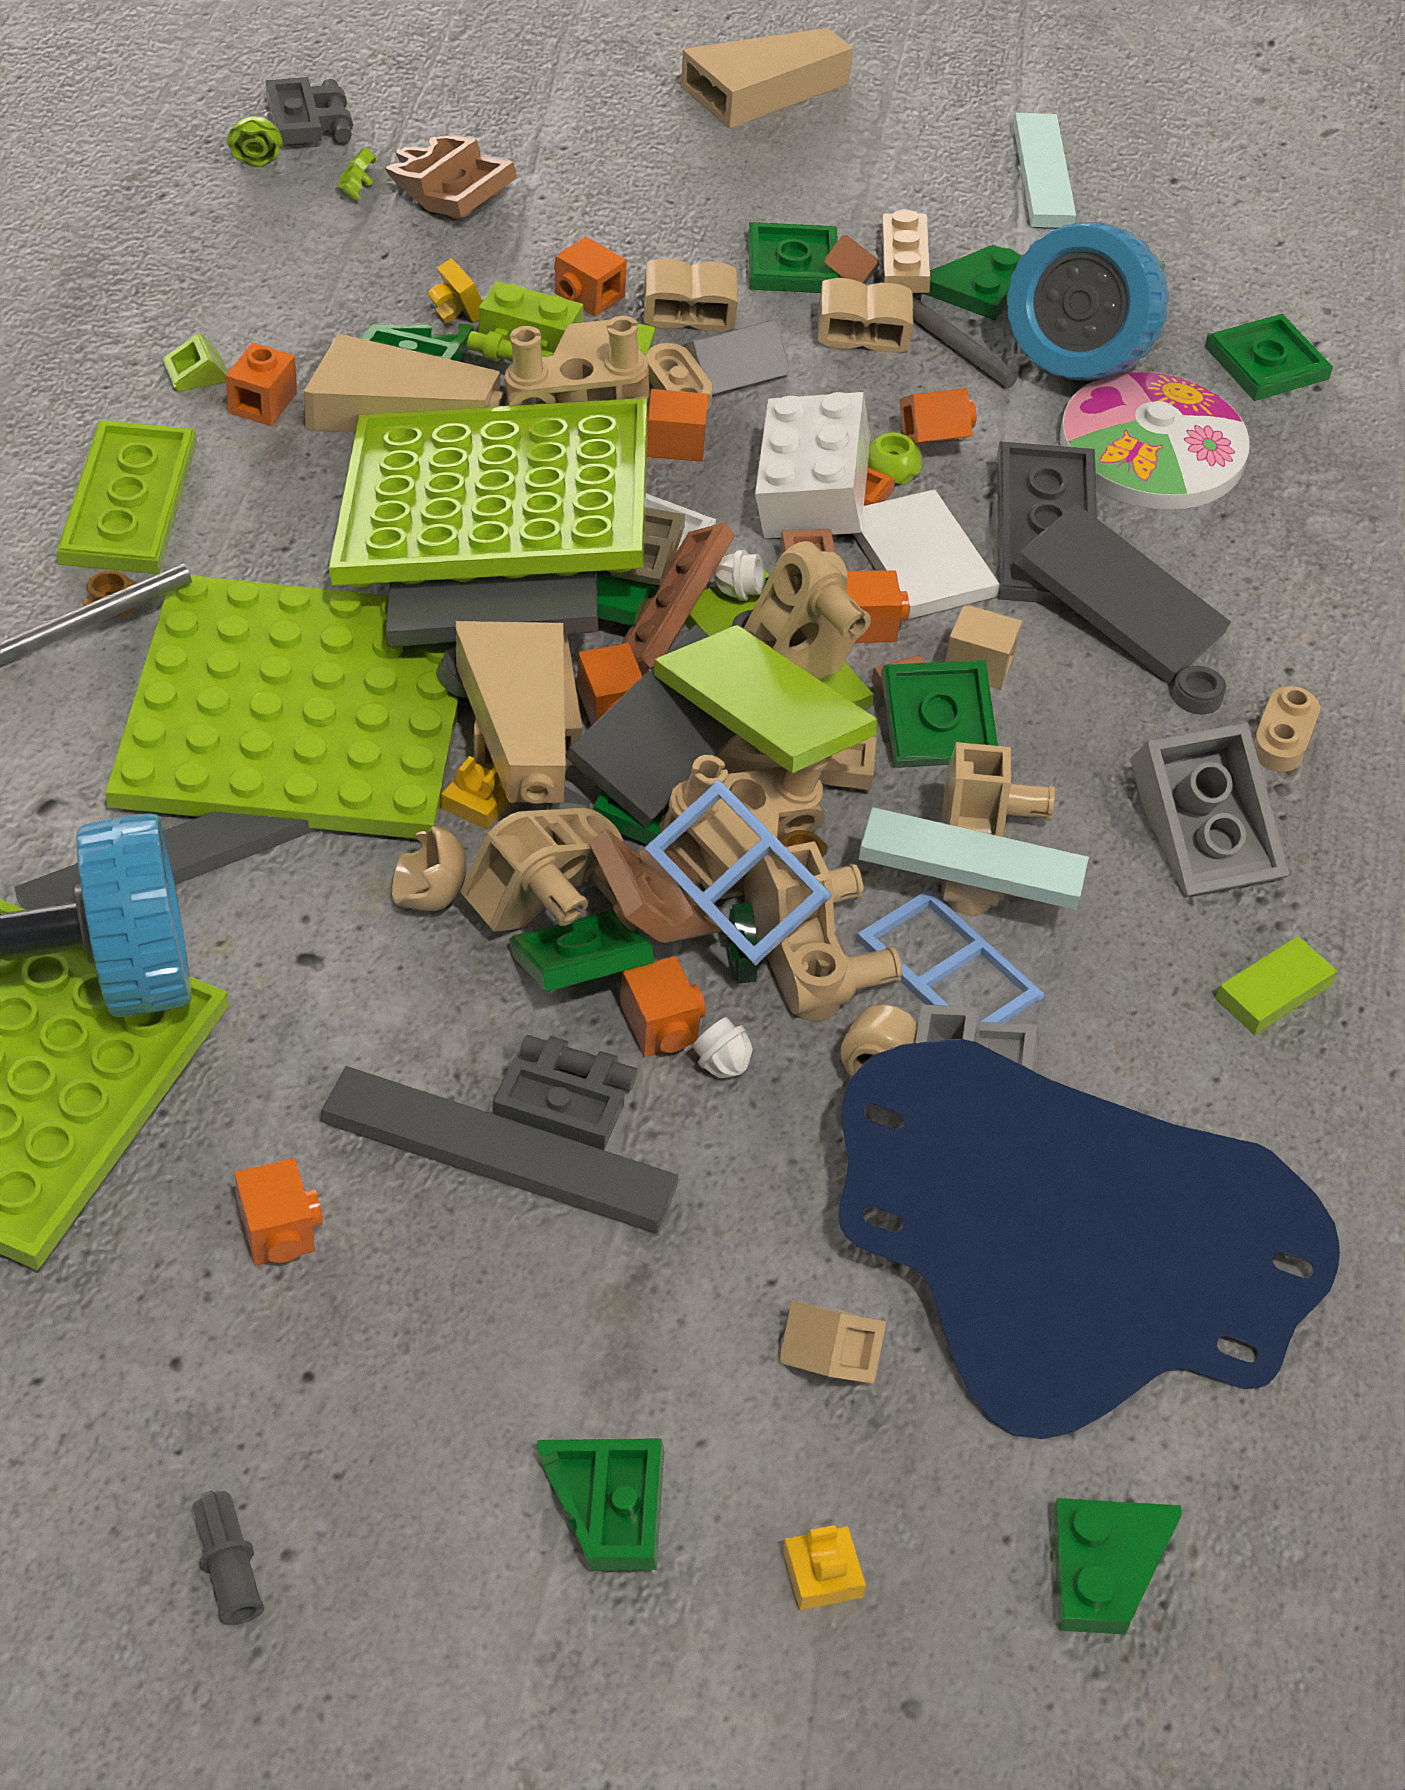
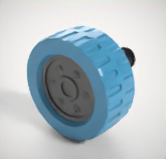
[1007,222,1169,381]
[0,813,191,1017]

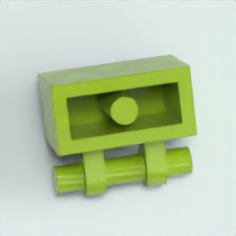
[467,281,583,362]

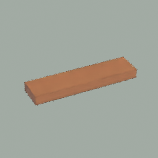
[621,523,735,676]

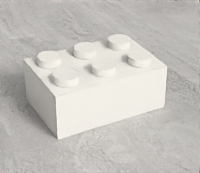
[755,392,871,539]

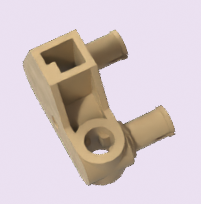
[504,316,650,406]
[744,541,871,680]
[941,742,1055,915]
[659,755,829,899]
[460,808,623,932]
[744,841,902,1021]

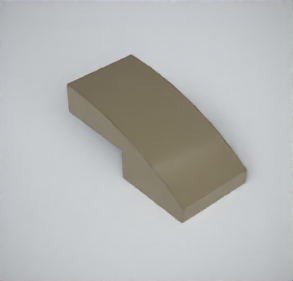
[611,507,685,586]

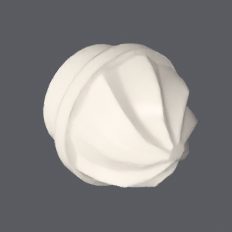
[714,550,764,601]
[692,1017,753,1078]

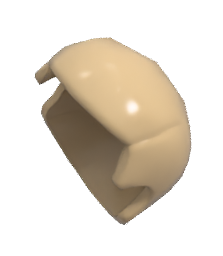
[392,826,466,911]

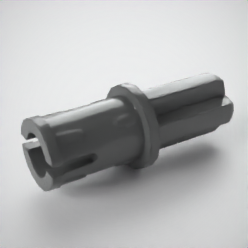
[193,1490,264,1625]

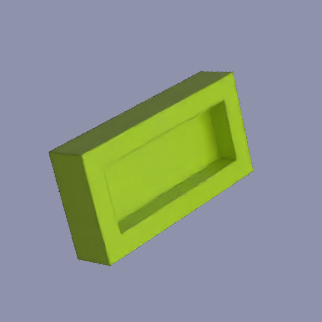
[1215,936,1338,1035]

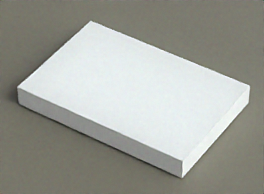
[853,489,1000,619]

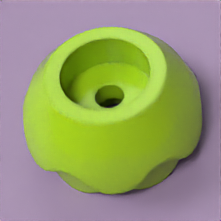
[227,116,283,167]
[868,432,922,485]

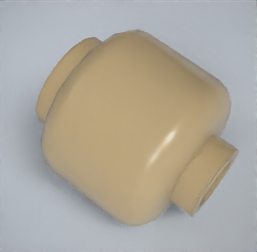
[841,1004,918,1078]

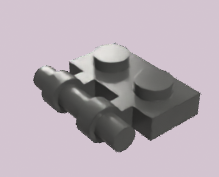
[265,77,353,145]
[493,1035,638,1150]

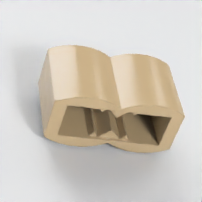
[644,258,738,332]
[818,278,913,353]

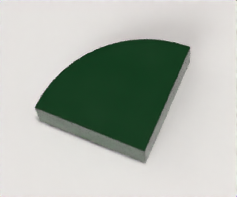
[726,903,757,983]

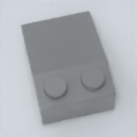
[1130,722,1289,898]

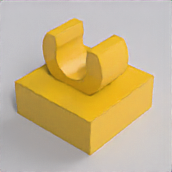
[427,258,483,323]
[441,756,510,830]
[782,1525,866,1611]

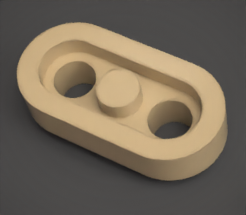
[646,343,713,410]
[1254,686,1320,772]

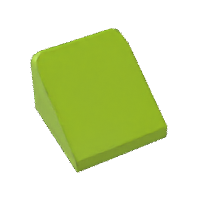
[162,332,228,392]

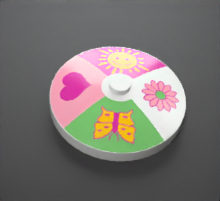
[1060,372,1250,510]

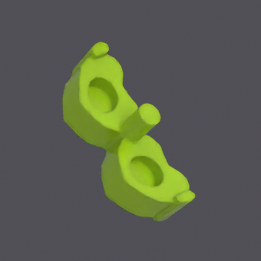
[337,147,378,201]

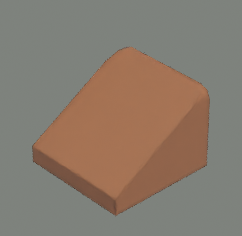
[825,235,880,284]

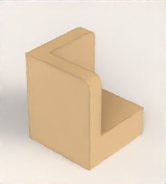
[945,605,1022,690]
[780,1301,887,1384]

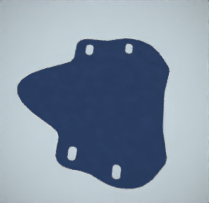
[839,1039,1340,1439]

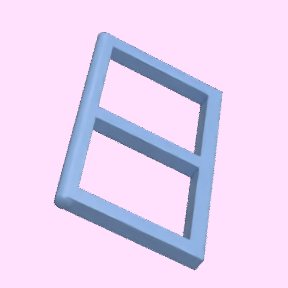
[645,780,831,966]
[857,889,1045,1023]

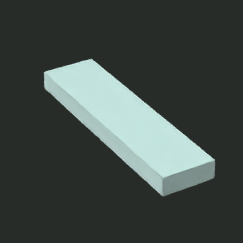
[1013,113,1076,228]
[859,807,1089,910]

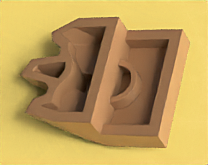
[385,135,517,219]
[589,829,723,943]

